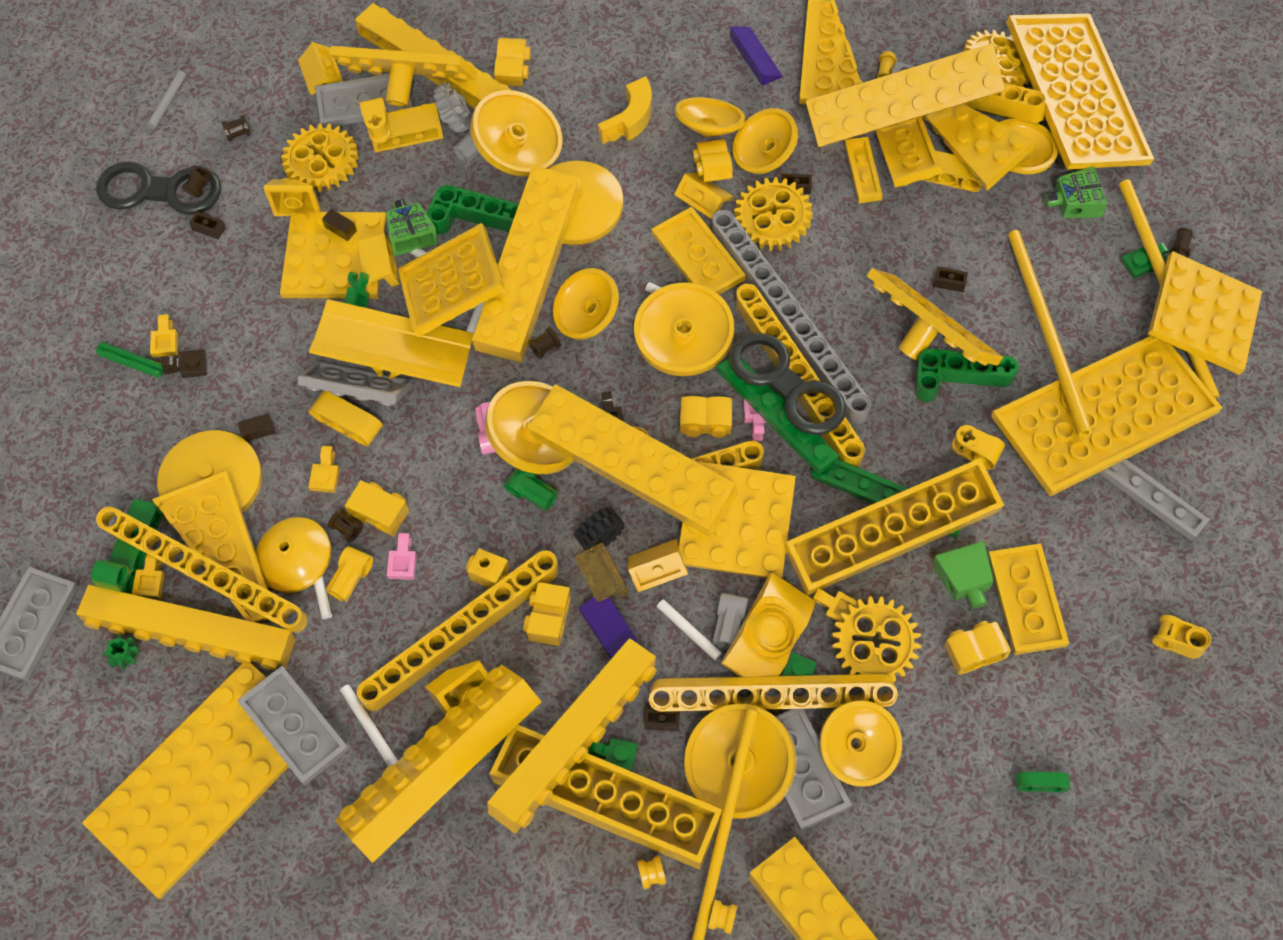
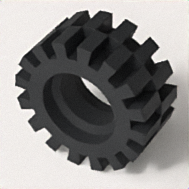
[574,506,625,554]

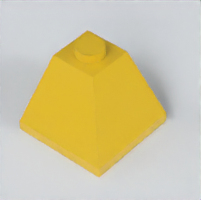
[264,178,322,216]
[425,660,488,715]

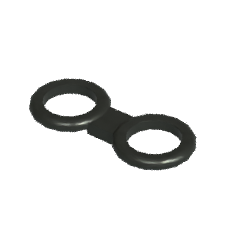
[96,161,221,215]
[729,333,846,435]

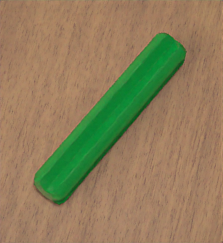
[96,342,164,378]

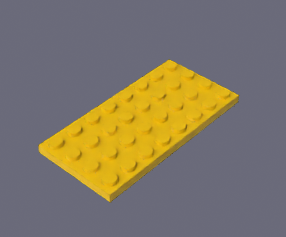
[1006,14,1154,170]
[991,336,1223,497]
[82,662,289,899]

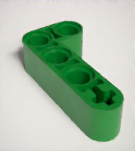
[427,185,519,235]
[915,349,1019,402]
[91,499,163,594]

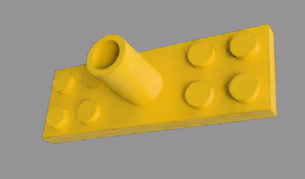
[329,46,477,107]
[867,268,1003,366]

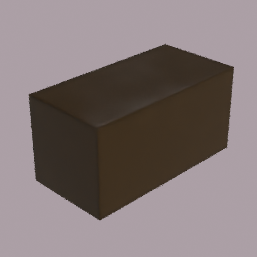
[781,174,812,194]
[322,209,357,241]
[189,211,225,240]
[933,267,968,293]
[238,414,275,442]
[644,708,680,731]

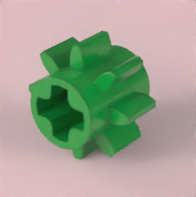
[103,634,140,670]

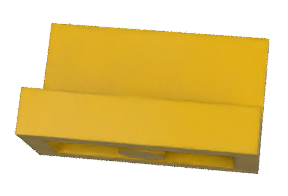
[298,42,343,95]
[674,172,734,219]
[358,233,400,287]
[628,539,688,592]

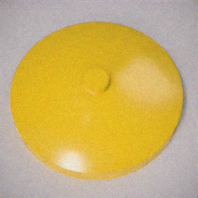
[470,90,562,177]
[548,161,623,245]
[634,283,734,376]
[485,381,575,474]
[157,430,262,513]
[684,704,796,819]

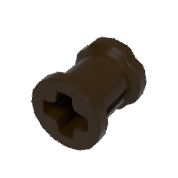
[221,115,251,142]
[182,165,211,197]
[528,327,561,359]
[328,508,363,542]

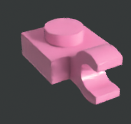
[743,399,767,441]
[387,533,417,580]

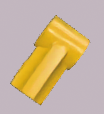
[326,546,373,602]

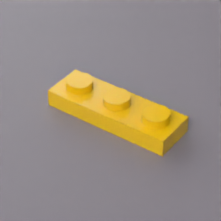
[844,137,883,204]

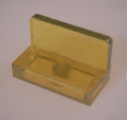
[575,543,629,602]

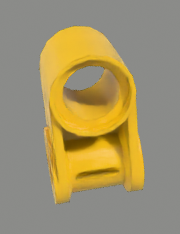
[359,97,390,144]
[951,425,1005,470]
[1152,615,1211,659]

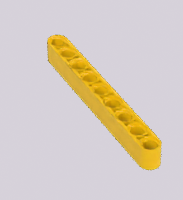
[736,284,865,467]
[96,507,308,633]
[357,550,559,711]
[649,674,898,711]

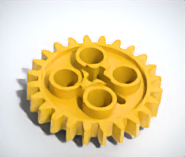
[963,30,1030,87]
[281,123,359,192]
[734,177,812,251]
[831,597,921,682]

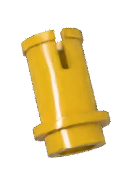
[877,51,897,78]

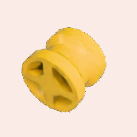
[637,856,666,890]
[708,899,738,935]

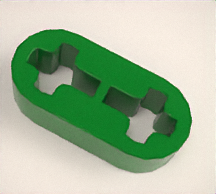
[1015,772,1070,793]

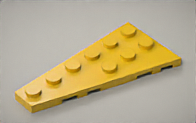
[799,0,863,104]
[922,104,1035,191]
[152,471,274,623]

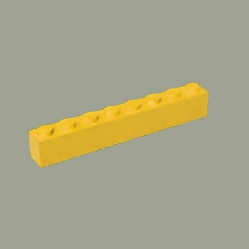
[355,3,510,109]
[76,585,296,670]
[487,638,657,834]

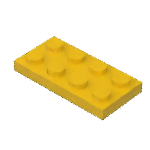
[876,117,942,188]
[651,207,746,295]
[987,543,1069,655]

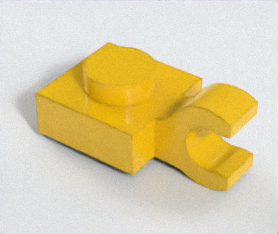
[150,314,178,358]
[308,446,340,493]
[132,554,165,599]
[813,589,858,623]

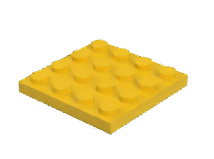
[280,212,387,299]
[398,223,505,337]
[1148,251,1262,375]
[679,461,796,578]

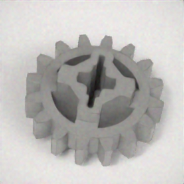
[433,83,471,133]

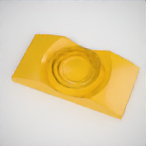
[721,572,816,693]

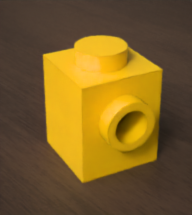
[466,548,510,588]

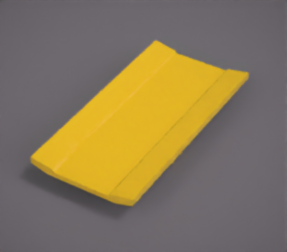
[309,299,474,387]

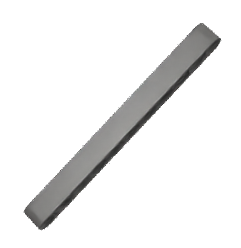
[712,210,871,424]

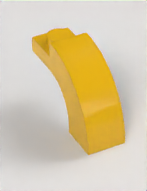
[598,76,652,144]

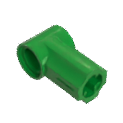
[503,468,558,511]

